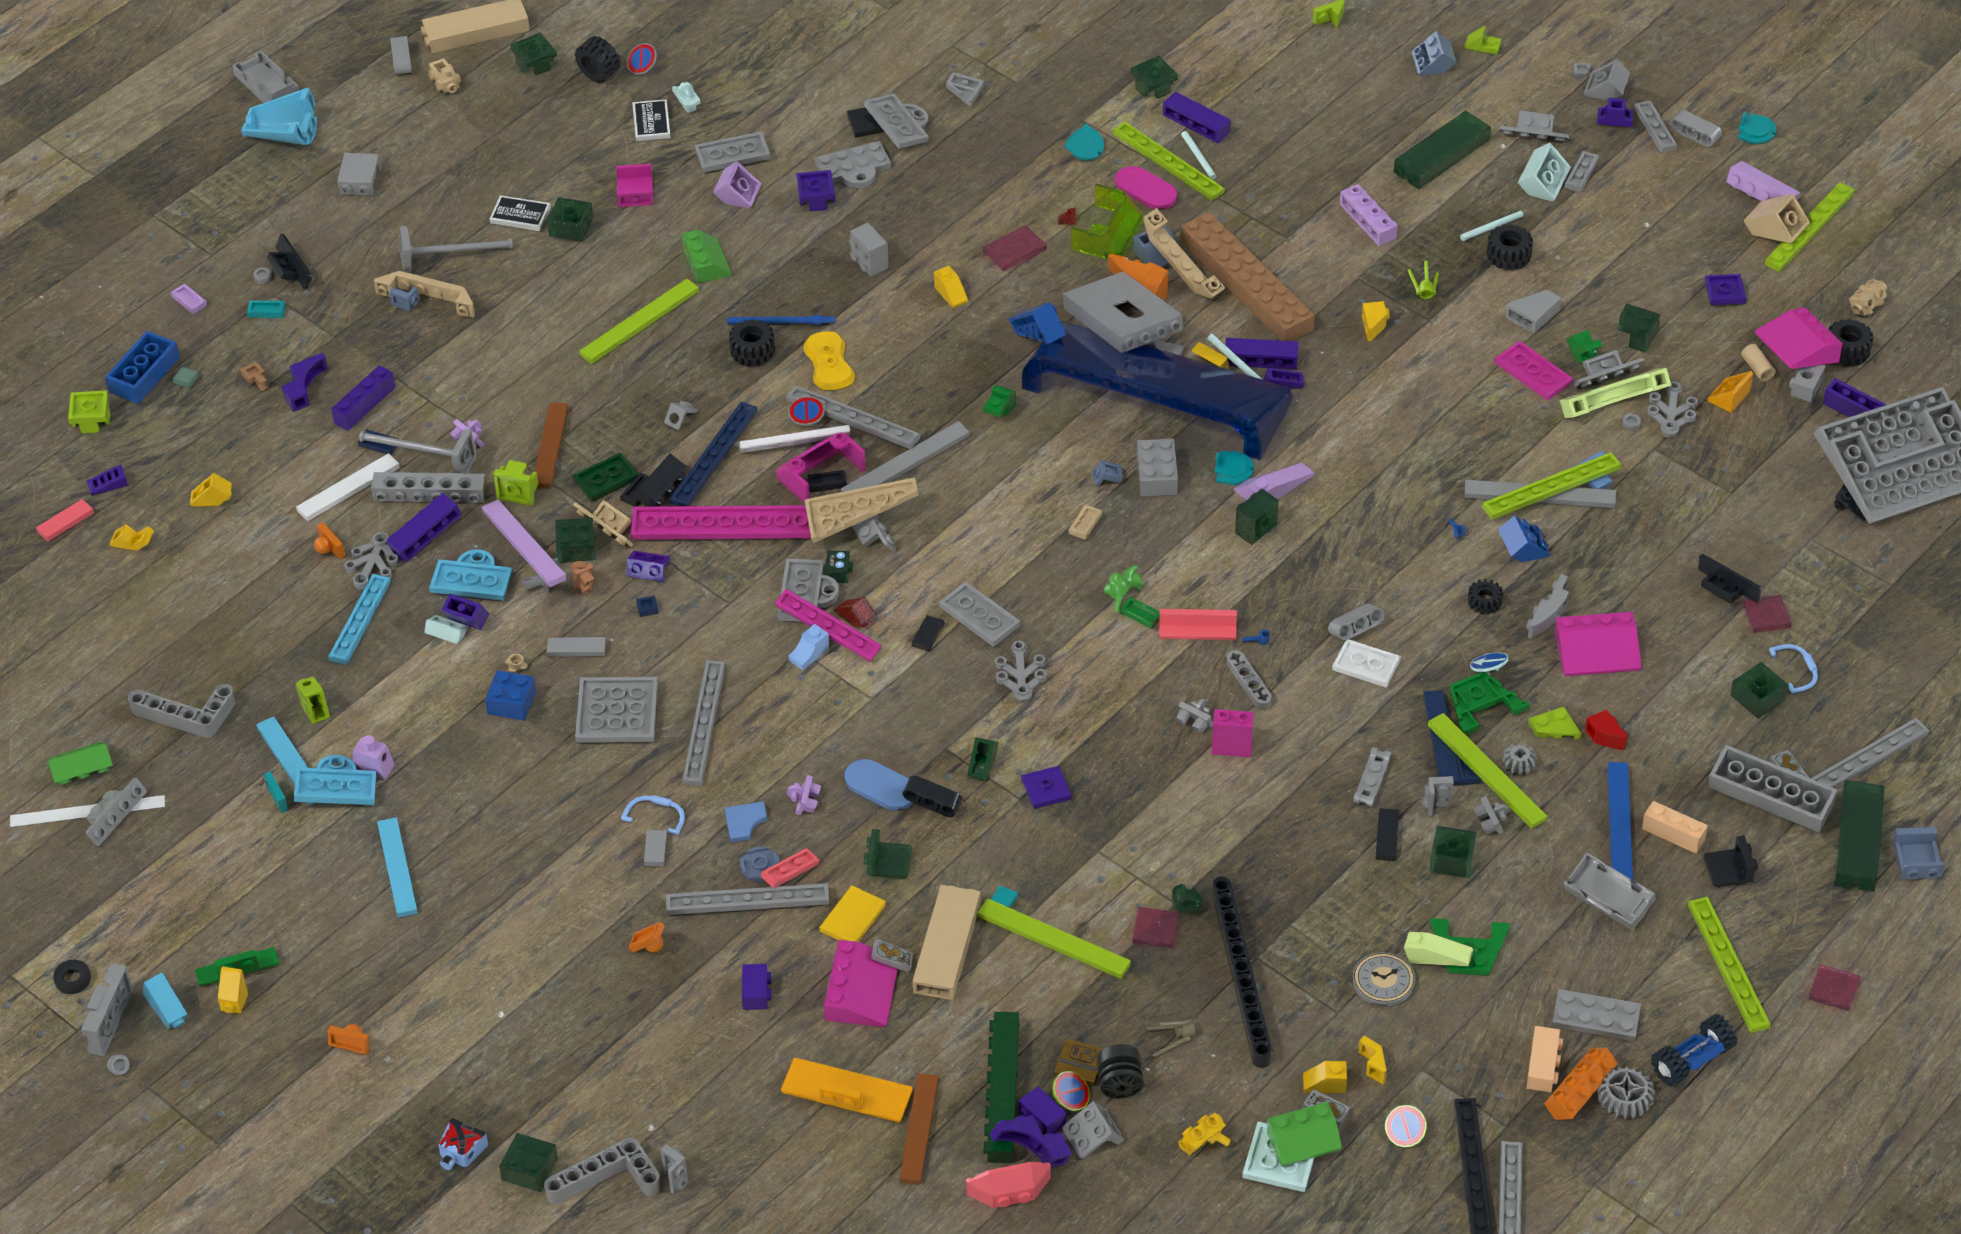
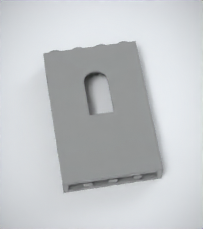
[1063,271,1183,353]

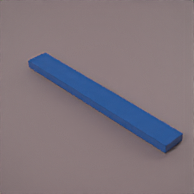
[1607,762,1633,883]

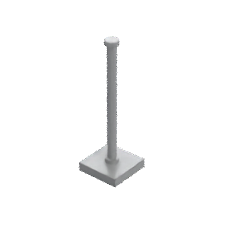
[400,226,513,274]
[359,429,477,473]

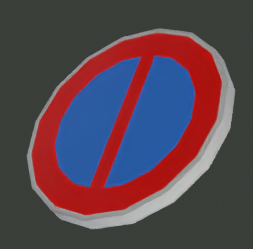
[627,43,657,75]
[788,396,825,426]

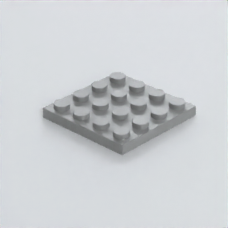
[575,677,658,743]

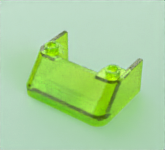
[1071,183,1143,259]

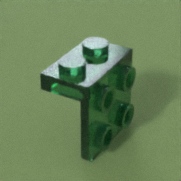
[863,829,912,879]

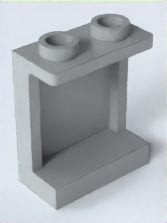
[337,153,381,196]

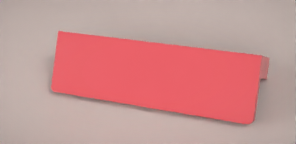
[1159,609,1237,640]

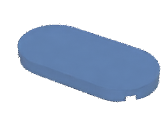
[845,759,914,811]

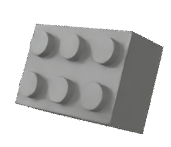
[1137,439,1178,496]

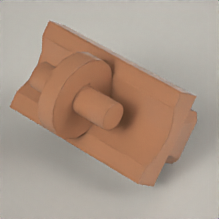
[571,561,595,595]

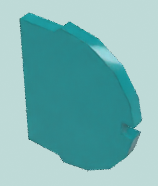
[1738,112,1777,145]
[1064,123,1104,161]
[1215,451,1254,485]

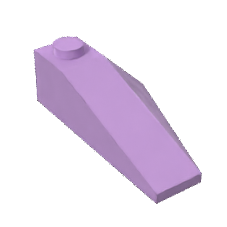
[1234,463,1315,511]

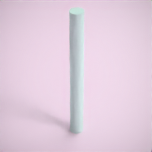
[1181,131,1217,180]
[1460,211,1524,241]
[1207,333,1265,387]

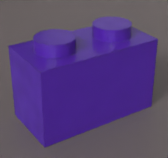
[441,594,489,630]
[742,964,772,1010]
[1019,1086,1066,1135]

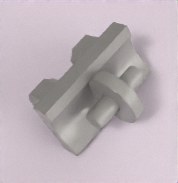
[1177,699,1213,734]
[1473,796,1509,835]

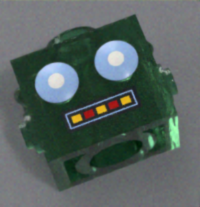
[825,550,853,584]

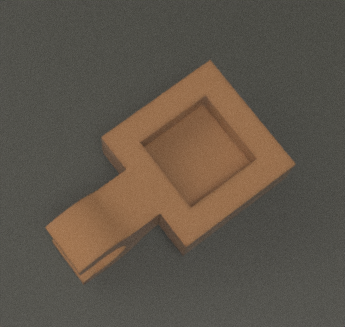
[240,362,268,391]

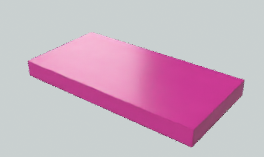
[1494,341,1573,401]

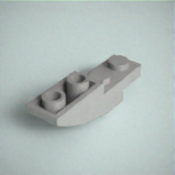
[1526,574,1569,639]

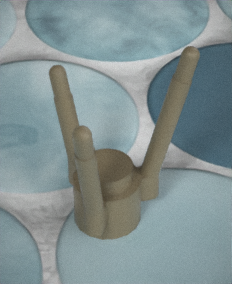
[1147,1019,1195,1058]

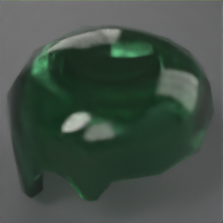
[1171,884,1202,914]

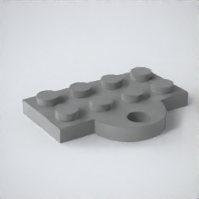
[864,94,929,149]
[814,141,891,188]
[777,558,839,622]

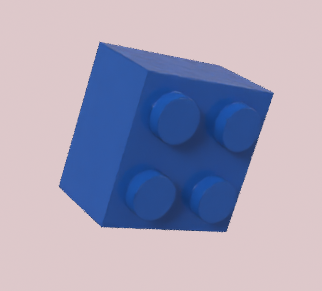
[485,670,536,721]

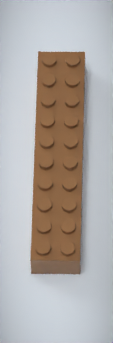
[1180,212,1315,341]

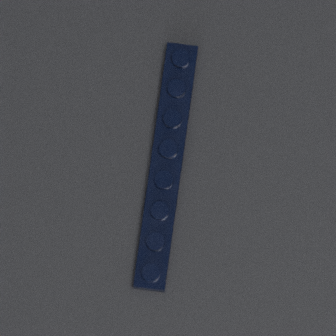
[670,401,757,506]

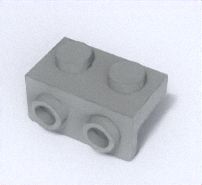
[661,1144,688,1195]

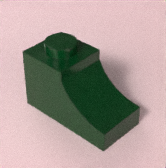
[967,737,999,780]

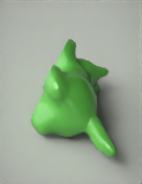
[1104,565,1144,612]

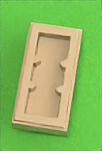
[1069,505,1102,540]

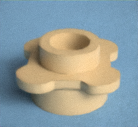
[505,654,527,673]

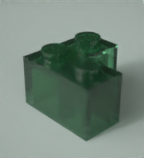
[1618,303,1661,353]

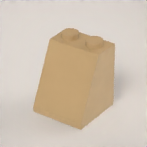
[1743,194,1810,243]

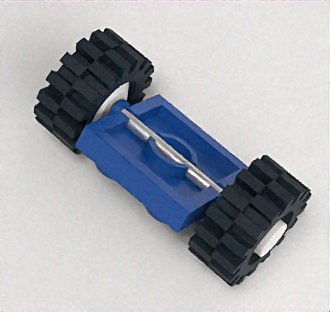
[1651,1014,1738,1087]

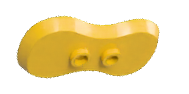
[803,331,855,390]

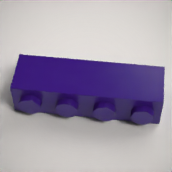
[1163,91,1231,143]
[1224,337,1299,370]
[331,365,396,431]
[1823,378,1886,417]
[386,493,462,563]

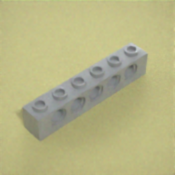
[371,472,487,503]

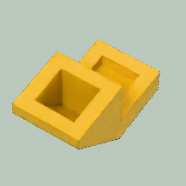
[109,524,154,551]
[1358,1035,1387,1085]

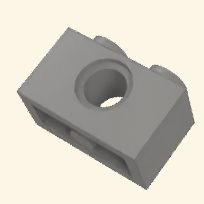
[1789,365,1826,402]

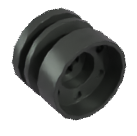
[1096,1044,1144,1099]

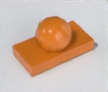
[314,522,345,559]
[628,922,665,953]
[327,1024,370,1055]

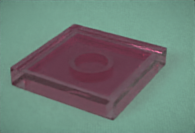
[1743,595,1792,633]
[1132,907,1179,948]
[1809,964,1860,1011]

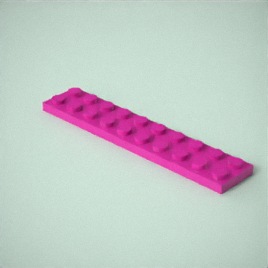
[631,505,811,540]

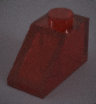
[833,596,876,628]

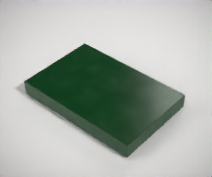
[572,452,639,502]

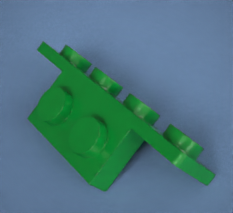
[195,947,279,987]

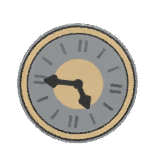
[1353,952,1415,1007]

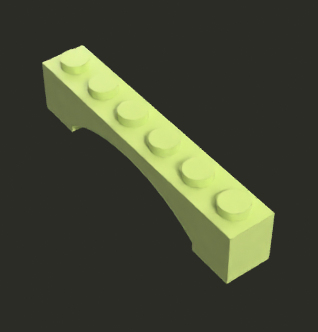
[1560,368,1671,418]

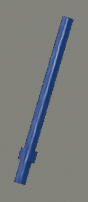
[727,315,835,325]

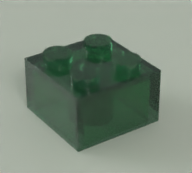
[547,197,593,242]
[1235,489,1279,545]
[555,517,596,563]
[1730,662,1789,718]
[1429,825,1477,878]
[499,1133,558,1192]

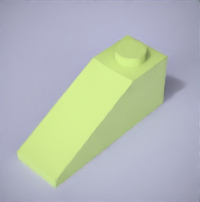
[1404,932,1473,966]

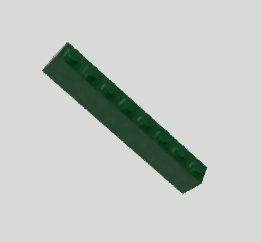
[983,1011,1019,1163]

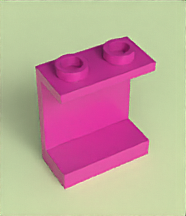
[616,164,653,207]
[1212,709,1254,757]

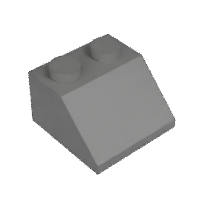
[1584,59,1630,101]

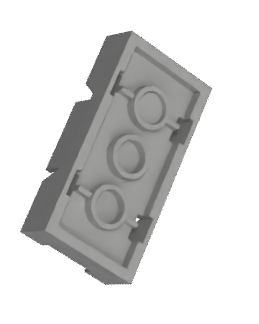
[232,51,299,103]
[1564,853,1656,931]
[81,963,133,1056]

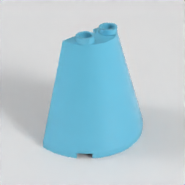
[241,88,317,145]

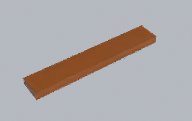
[535,402,569,488]
[899,1073,939,1185]

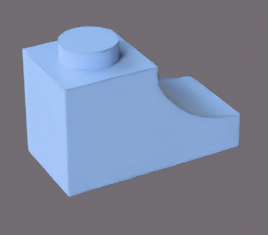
[788,624,829,670]

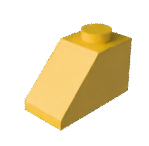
[934,265,968,308]
[1362,301,1390,341]
[190,473,232,507]
[218,967,248,1014]
[1303,1061,1347,1093]

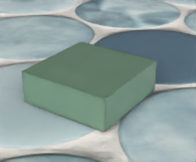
[173,367,199,388]

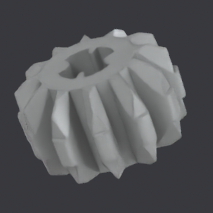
[1502,742,1537,776]

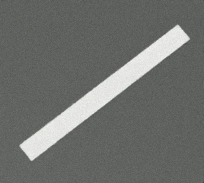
[10,795,165,827]

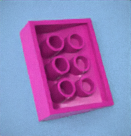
[1755,308,1843,369]
[1554,612,1642,676]
[824,940,898,1027]

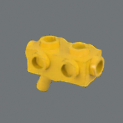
[1178,1113,1231,1156]

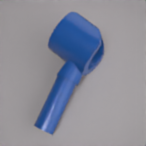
[1448,518,1465,538]
[1243,630,1270,645]

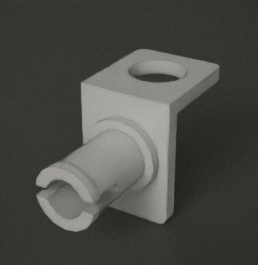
[522,558,560,594]

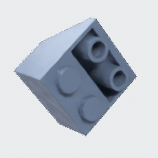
[1411,31,1457,76]
[1133,226,1176,268]

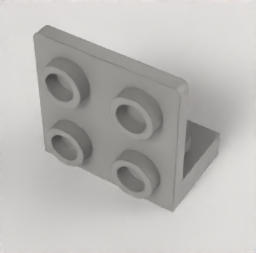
[1062,1101,1124,1159]

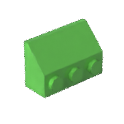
[682,230,732,284]
[47,741,113,785]
[1267,1102,1342,1167]

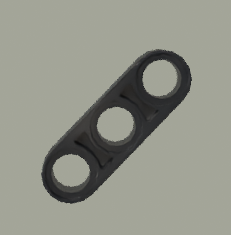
[902,775,962,817]

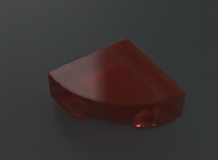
[1058,208,1076,225]

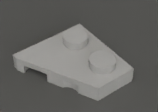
[946,72,984,106]

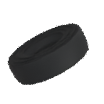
[53,959,91,994]

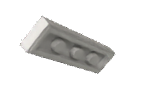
[1634,101,1678,153]

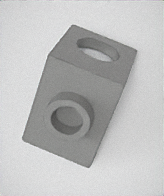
[664,401,698,430]

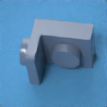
[389,287,419,311]
[1092,460,1123,486]

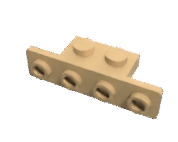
[573,500,634,548]

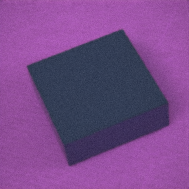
[636,595,659,617]

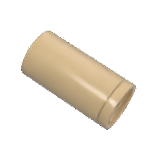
[1741,344,1776,382]

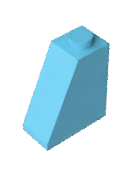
[142,973,187,1029]

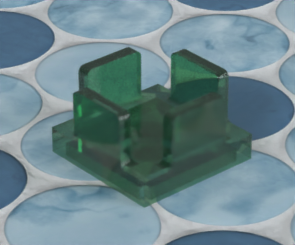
[510,32,557,75]
[1130,56,1178,99]

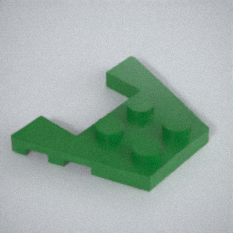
[1449,672,1530,735]
[1430,918,1510,976]

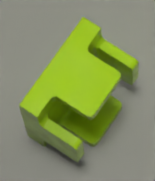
[68,390,110,433]
[493,460,538,506]

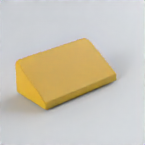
[1191,342,1229,371]

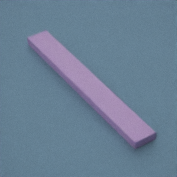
[482,500,567,587]

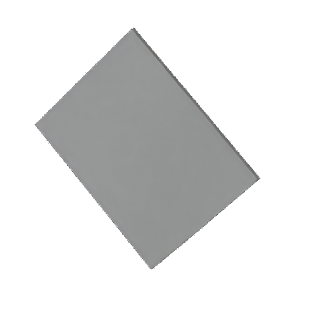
[1813,387,1961,524]

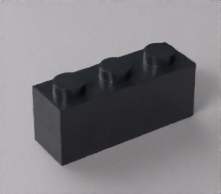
[634,453,687,507]

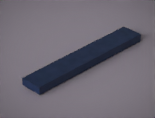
[1423,690,1460,786]

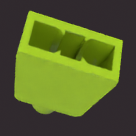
[296,677,330,724]

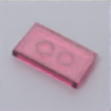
[983,225,1047,271]

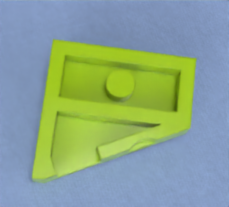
[1528,707,1581,739]

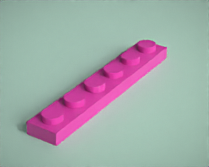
[775,589,881,663]

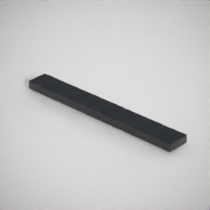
[1454,1098,1493,1234]

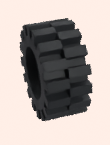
[1468,579,1503,615]

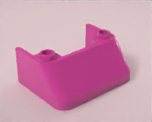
[776,433,866,504]

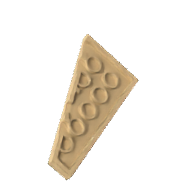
[805,478,919,543]

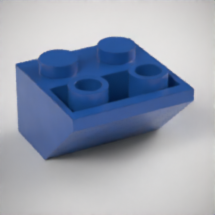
[1498,515,1551,562]

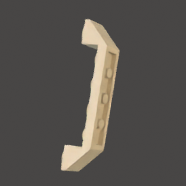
[1143,208,1225,299]
[374,271,475,318]

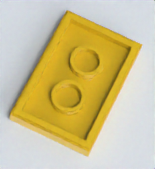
[819,885,886,942]

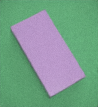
[170,283,207,314]

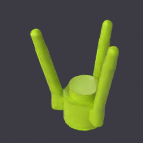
[1408,260,1439,299]

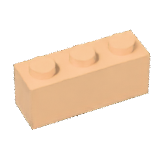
[1642,801,1708,854]
[1526,1026,1563,1092]

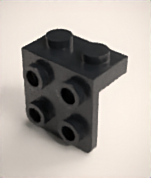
[1703,835,1758,887]

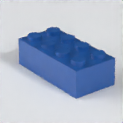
[105,331,180,404]

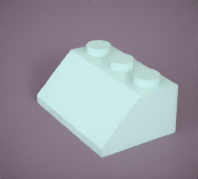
[1518,143,1571,202]

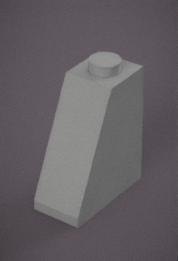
[1505,290,1561,334]

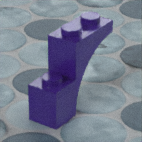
[282,353,328,412]
[990,1115,1072,1168]

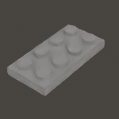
[695,131,770,173]
[939,581,1020,647]
[1552,989,1641,1042]

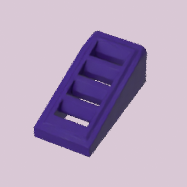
[1264,368,1304,390]
[87,465,128,496]

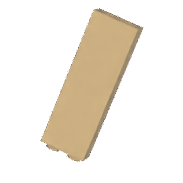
[420,0,530,53]
[913,885,981,1000]

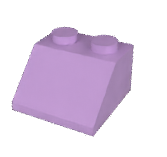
[713,161,762,208]

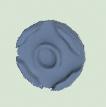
[740,847,780,882]

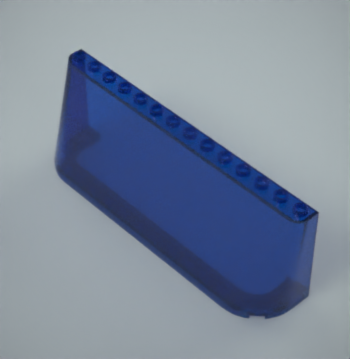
[1022,321,1292,461]

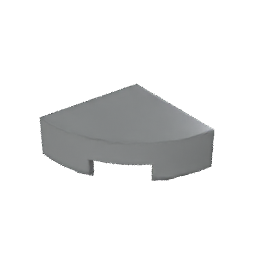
[1573,63,1591,79]

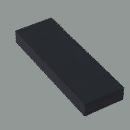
[1375,808,1399,861]

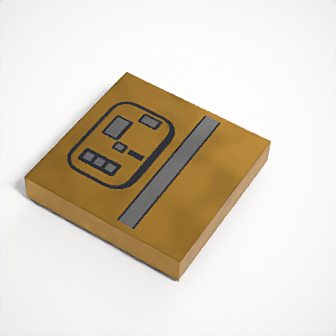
[1054,1039,1103,1086]

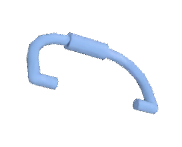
[1769,644,1818,694]
[621,795,685,835]

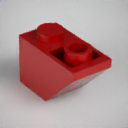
[1585,710,1628,750]

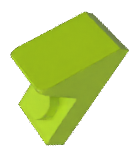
[1313,0,1345,28]
[1464,26,1502,55]

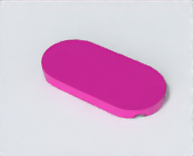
[1115,166,1177,210]

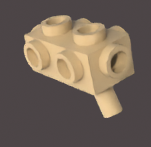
[428,58,461,94]
[1849,279,1887,316]

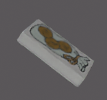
[1770,750,1809,778]
[871,939,913,973]
[1303,1089,1350,1127]

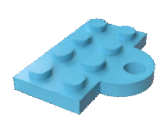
[429,549,513,601]
[294,755,376,805]

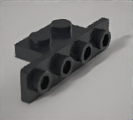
[267,234,312,289]
[1698,554,1763,603]

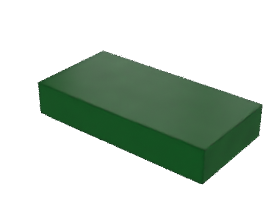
[1120,597,1160,629]

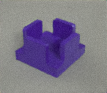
[796,170,835,211]

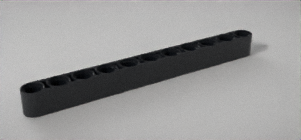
[1212,876,1271,1068]

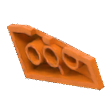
[1108,253,1168,300]

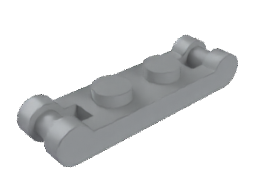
[1353,747,1392,807]

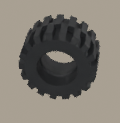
[575,36,620,83]
[1487,224,1533,270]
[729,319,775,367]
[1829,319,1873,366]

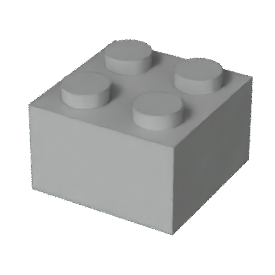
[849,223,888,277]

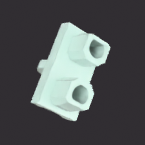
[672,82,701,113]

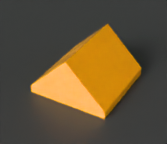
[1707,371,1753,413]

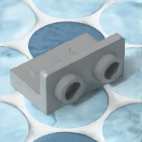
[1423,776,1454,816]

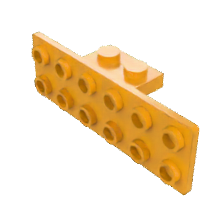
[781,1058,913,1122]

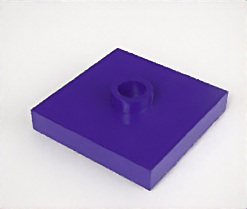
[1704,274,1747,305]
[1021,766,1071,809]

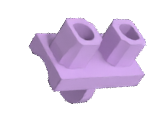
[450,419,485,448]
[787,775,821,815]

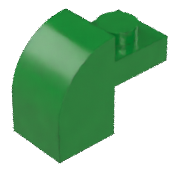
[1566,330,1603,363]
[983,385,1016,417]

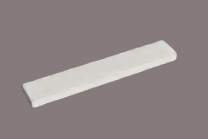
[739,425,850,453]
[296,453,400,522]

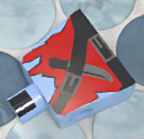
[439,1118,488,1170]

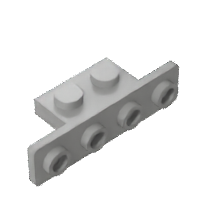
[1499,111,1569,141]
[1574,350,1644,388]
[852,514,897,553]
[86,778,147,846]

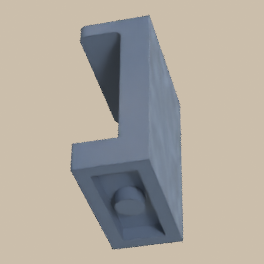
[1893,827,1945,879]

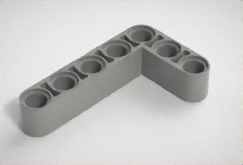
[128,684,236,738]
[544,1138,661,1204]

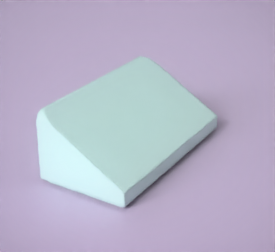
[425,615,469,644]

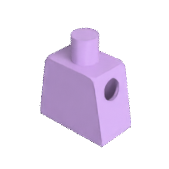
[352,735,395,780]

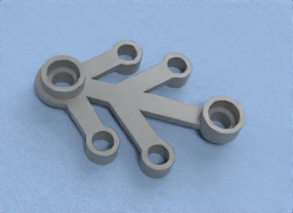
[1647,381,1698,438]
[344,532,399,590]
[995,641,1046,703]

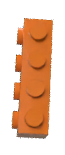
[1544,1047,1618,1120]

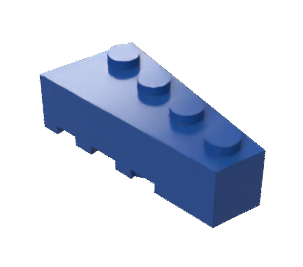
[1008,302,1066,344]

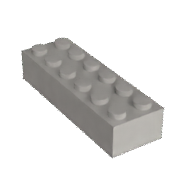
[1708,745,1838,833]

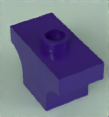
[1597,98,1633,127]

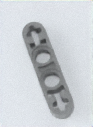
[1226,650,1272,710]

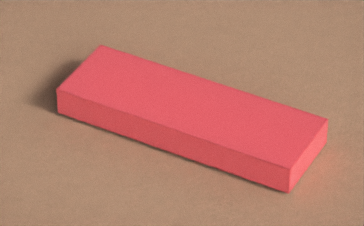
[36,499,94,542]
[761,848,820,888]

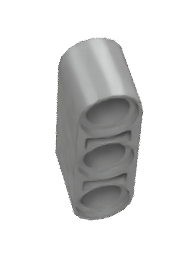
[390,36,412,75]
[1670,110,1722,147]
[1328,603,1385,640]

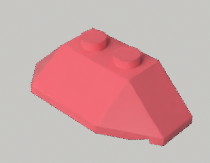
[966,1162,1051,1208]

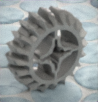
[1597,1065,1655,1119]

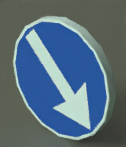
[1470,652,1508,675]

